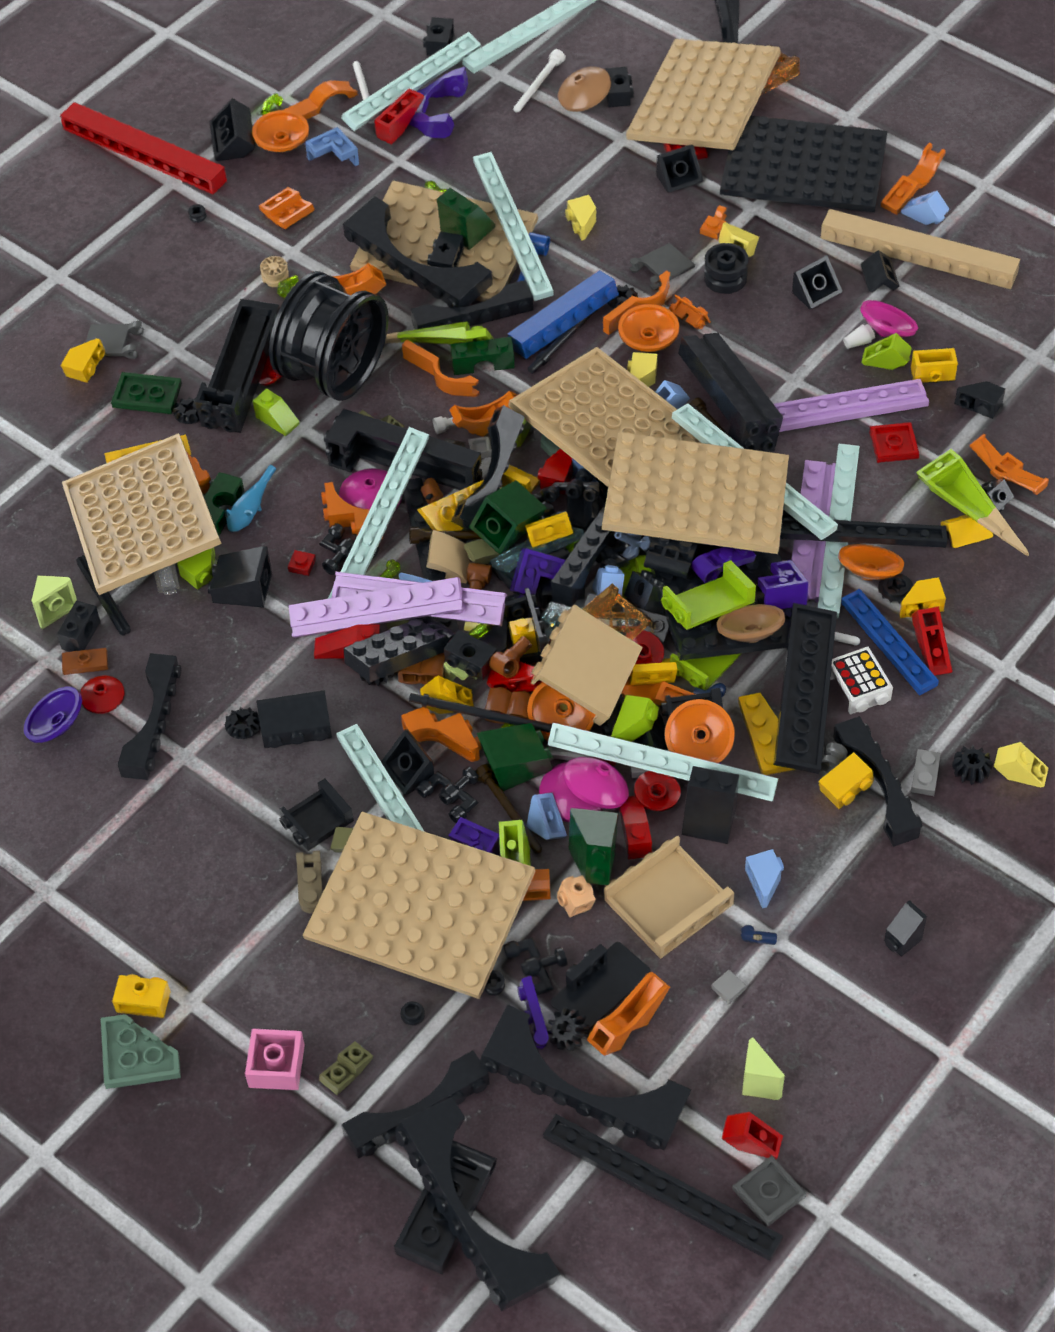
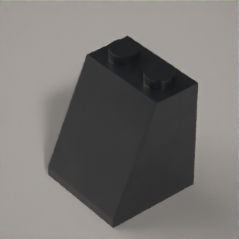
[208,546,272,608]
[682,766,739,844]

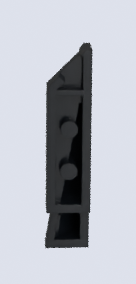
[714,0,739,44]

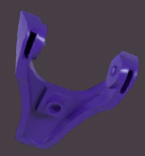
[380,67,468,138]

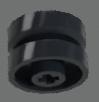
[704,243,748,294]

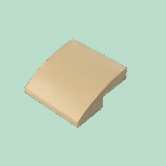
[426,530,470,584]

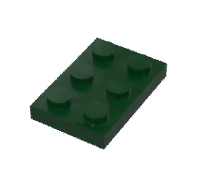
[111,372,182,414]

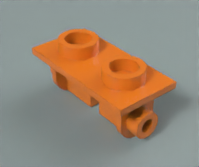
[669,294,711,329]

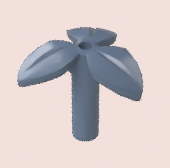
[615,532,652,560]

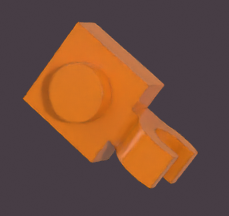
[700,205,727,240]

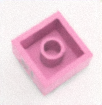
[245,1029,305,1090]

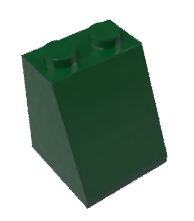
[437,188,496,250]
[469,480,547,555]
[477,723,554,791]
[568,808,618,885]

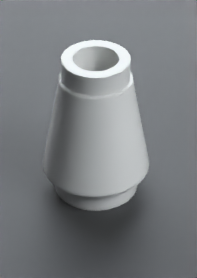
[843,324,875,349]

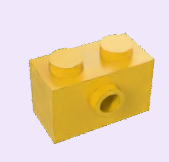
[911,348,958,382]
[819,752,874,809]
[112,974,171,1018]

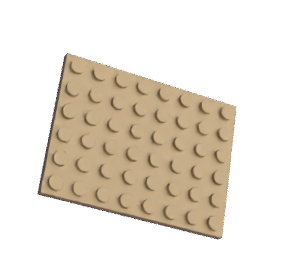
[626,39,780,150]
[350,181,538,302]
[508,347,701,487]
[601,432,789,554]
[62,433,222,595]
[303,812,536,999]

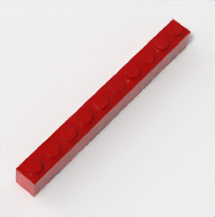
[60,102,227,195]

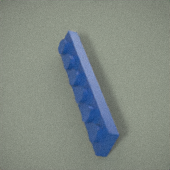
[841,589,939,696]

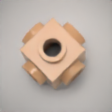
[557,875,596,917]

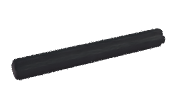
[76,555,131,636]

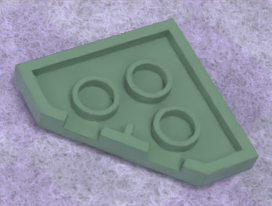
[101,1014,181,1089]

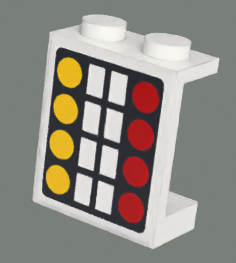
[830,646,893,714]

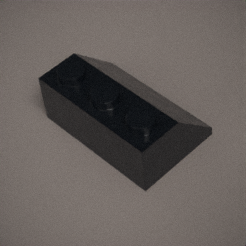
[209,98,256,161]
[256,690,332,748]

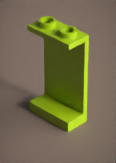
[661,560,756,630]
[670,653,742,690]

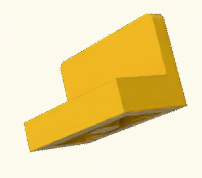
[501,464,540,493]
[525,512,574,548]
[940,515,993,548]
[629,658,677,685]

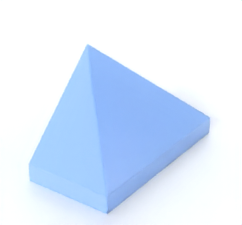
[527,793,567,840]

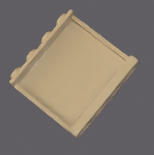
[531,604,643,726]
[604,835,734,959]

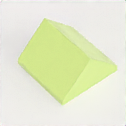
[31,576,77,629]
[742,1038,785,1100]

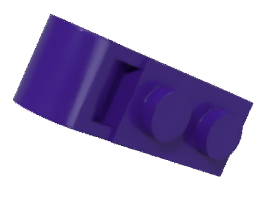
[691,547,756,583]

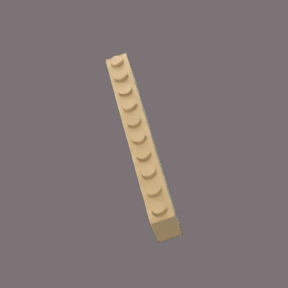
[821,209,1020,289]

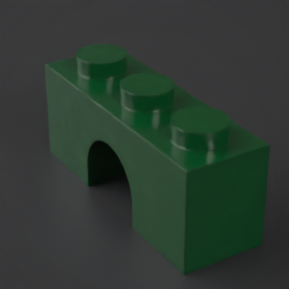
[450,337,514,376]
[203,472,245,536]

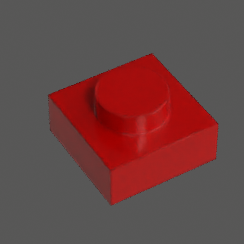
[287,550,316,576]

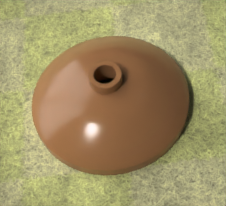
[558,67,611,112]
[717,604,785,643]

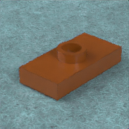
[62,648,108,675]

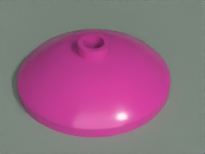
[860,300,918,338]
[339,468,403,510]
[563,757,629,809]
[539,762,604,822]

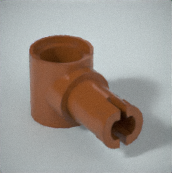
[466,562,492,590]
[489,636,532,678]

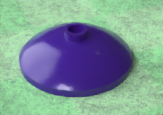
[24,686,82,743]

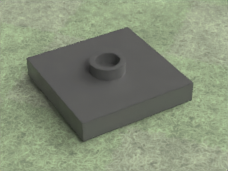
[732,1156,806,1227]

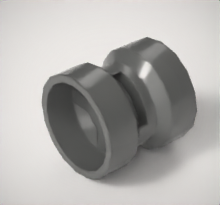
[821,742,848,774]

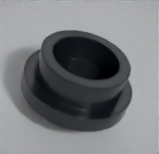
[400,1001,425,1026]

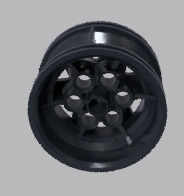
[269,271,389,401]

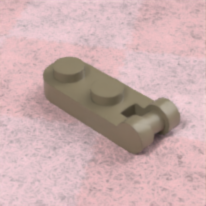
[296,850,323,913]

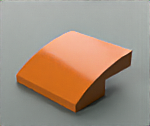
[259,187,315,229]

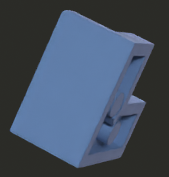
[305,127,359,166]

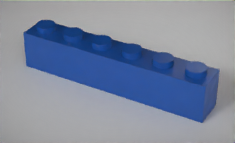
[507,270,619,359]

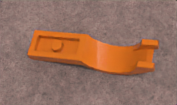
[284,80,358,120]
[881,143,946,215]
[603,271,670,335]
[402,340,479,397]
[621,677,695,706]

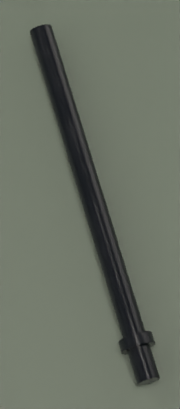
[409,693,552,733]

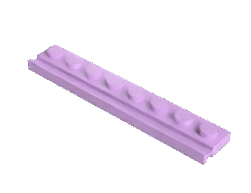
[774,379,929,432]
[791,460,836,602]
[331,572,507,626]
[289,577,464,638]

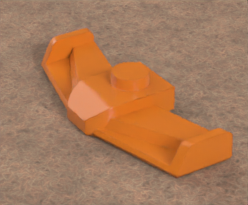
[969,434,1049,495]

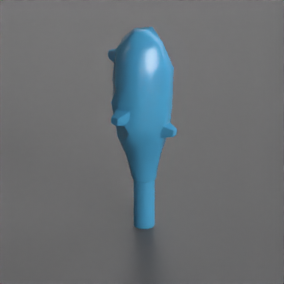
[225,465,276,532]

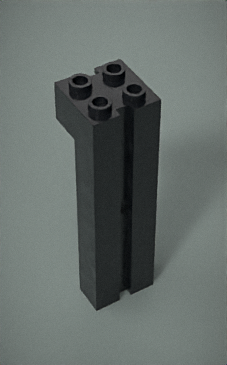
[195,299,280,433]
[678,333,783,452]
[324,408,483,490]

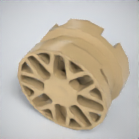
[260,256,289,287]

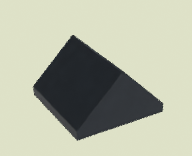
[656,144,704,193]
[792,255,843,309]
[381,729,434,795]

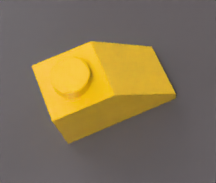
[508,618,538,654]

